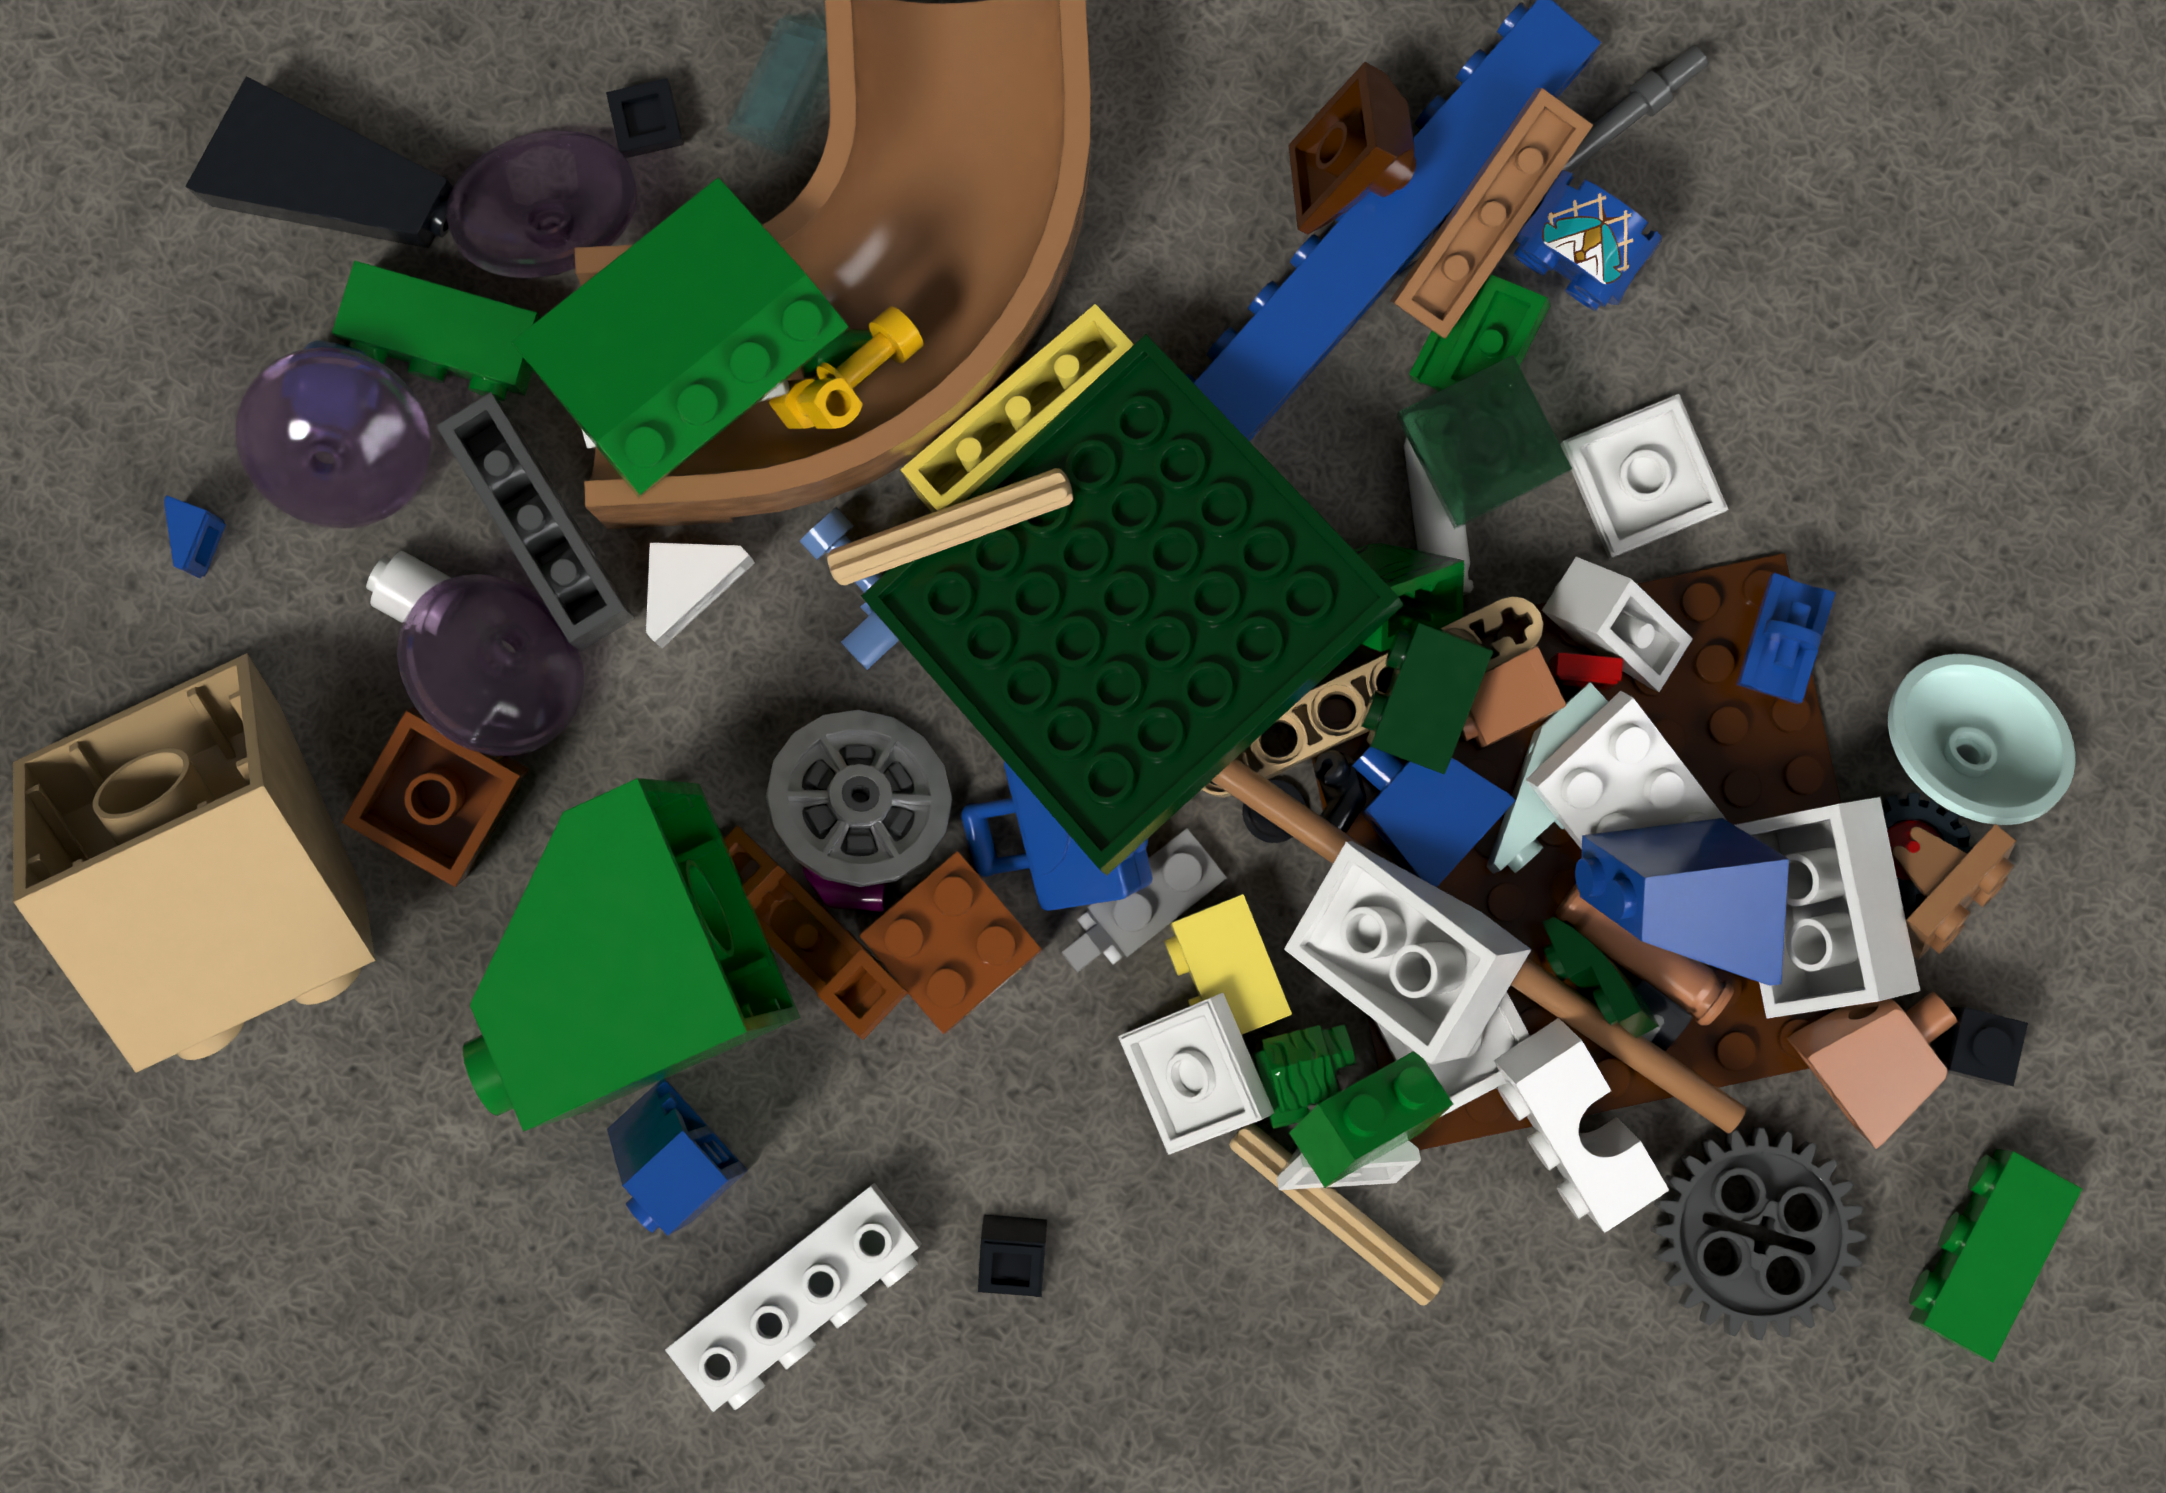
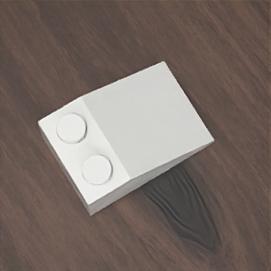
[1284,841,1531,1065]

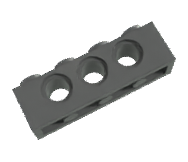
[436,392,635,652]

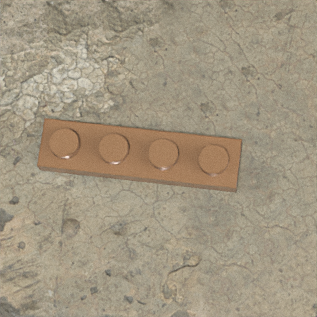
[1390,88,1593,339]

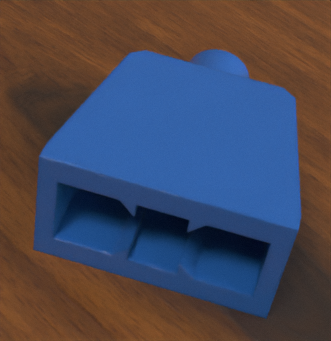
[1352,747,1516,887]

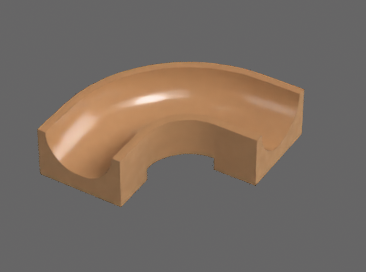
[575,0,1091,529]

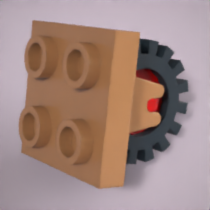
[1882,793,2016,960]

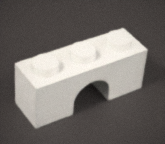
[1493,1018,1669,1233]

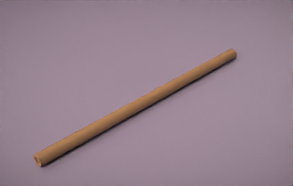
[1211,758,1747,1134]

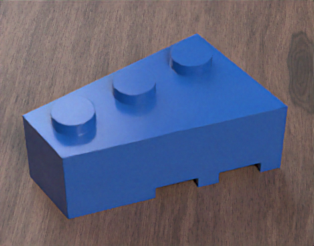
[607,1079,748,1236]

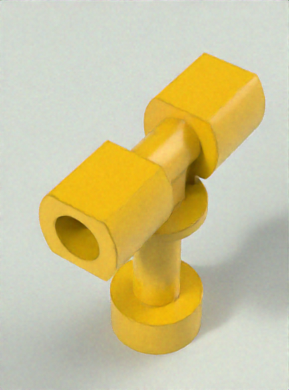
[769,306,923,429]

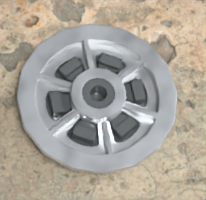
[766,710,952,887]

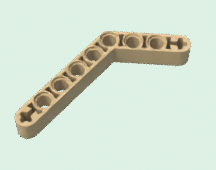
[1201,597,1543,798]

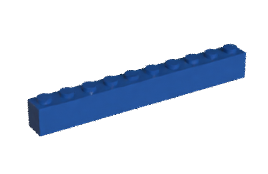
[1186,0,1601,441]

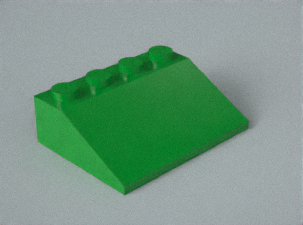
[511,177,849,498]

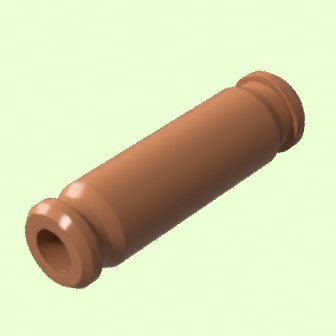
[1556,884,1734,1025]

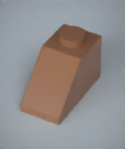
[1461,646,1567,750]

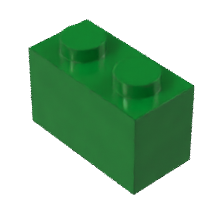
[1289,1051,1453,1188]

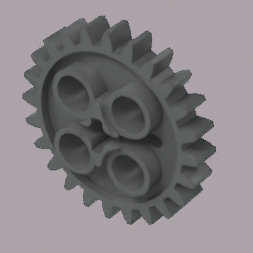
[1651,1127,1866,1340]

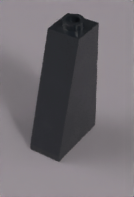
[185,76,459,248]

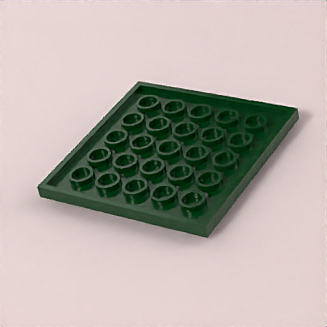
[861,334,1404,876]

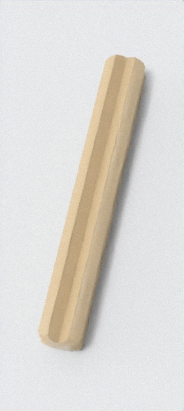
[827,468,1073,585]
[1229,1123,1444,1306]

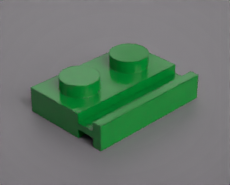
[1409,274,1551,417]

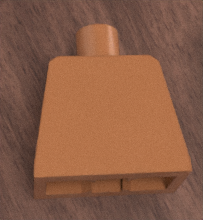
[1787,991,1958,1149]

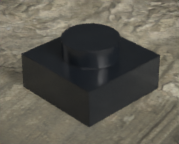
[606,78,684,159]

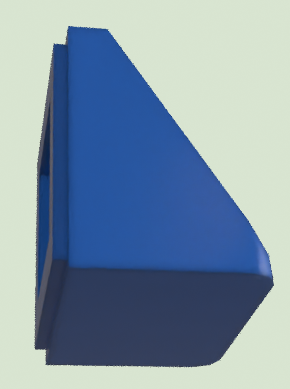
[164,495,226,579]

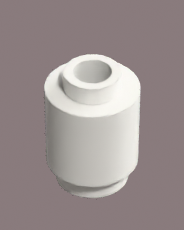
[366,551,467,638]

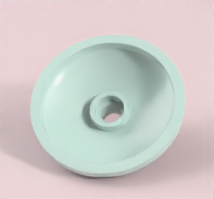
[1888,654,2075,825]

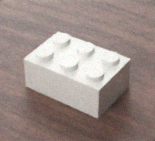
[1735,797,1920,1018]

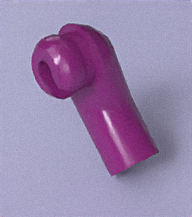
[803,866,889,912]

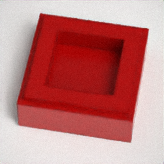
[1549,653,1623,690]

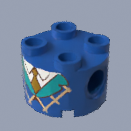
[1513,170,1662,311]

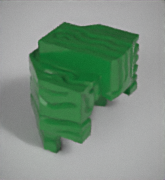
[1253,1025,1356,1129]

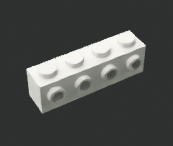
[665,1183,922,1412]

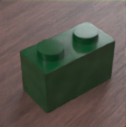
[1361,619,1493,775]

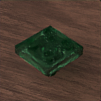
[1396,355,1572,530]

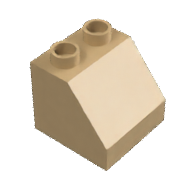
[13,653,375,1073]

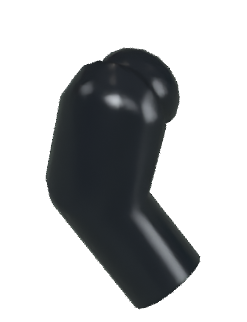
[1314,750,1366,833]

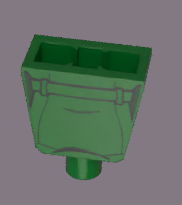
[1354,543,1464,652]

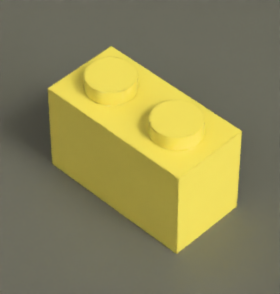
[1164,894,1292,1035]

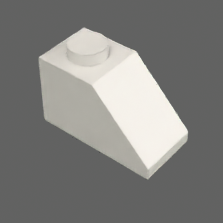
[1542,557,1693,692]

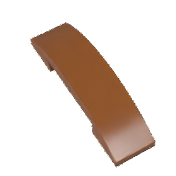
[724,825,908,1040]

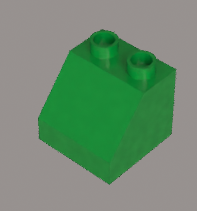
[463,778,801,1132]

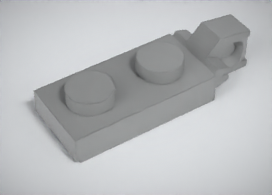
[1061,828,1227,973]

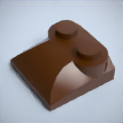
[1288,62,1416,235]

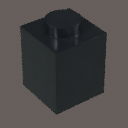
[1935,1007,2028,1086]

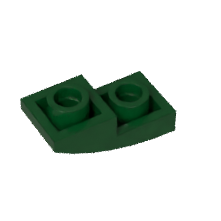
[1542,916,1659,1038]

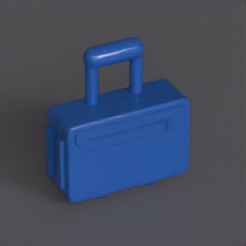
[961,761,1153,911]

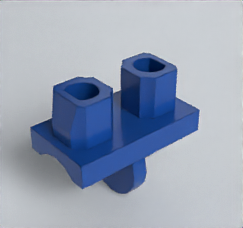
[1736,573,1836,704]

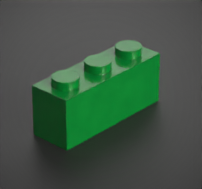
[332,260,541,401]
[1909,1149,2083,1362]

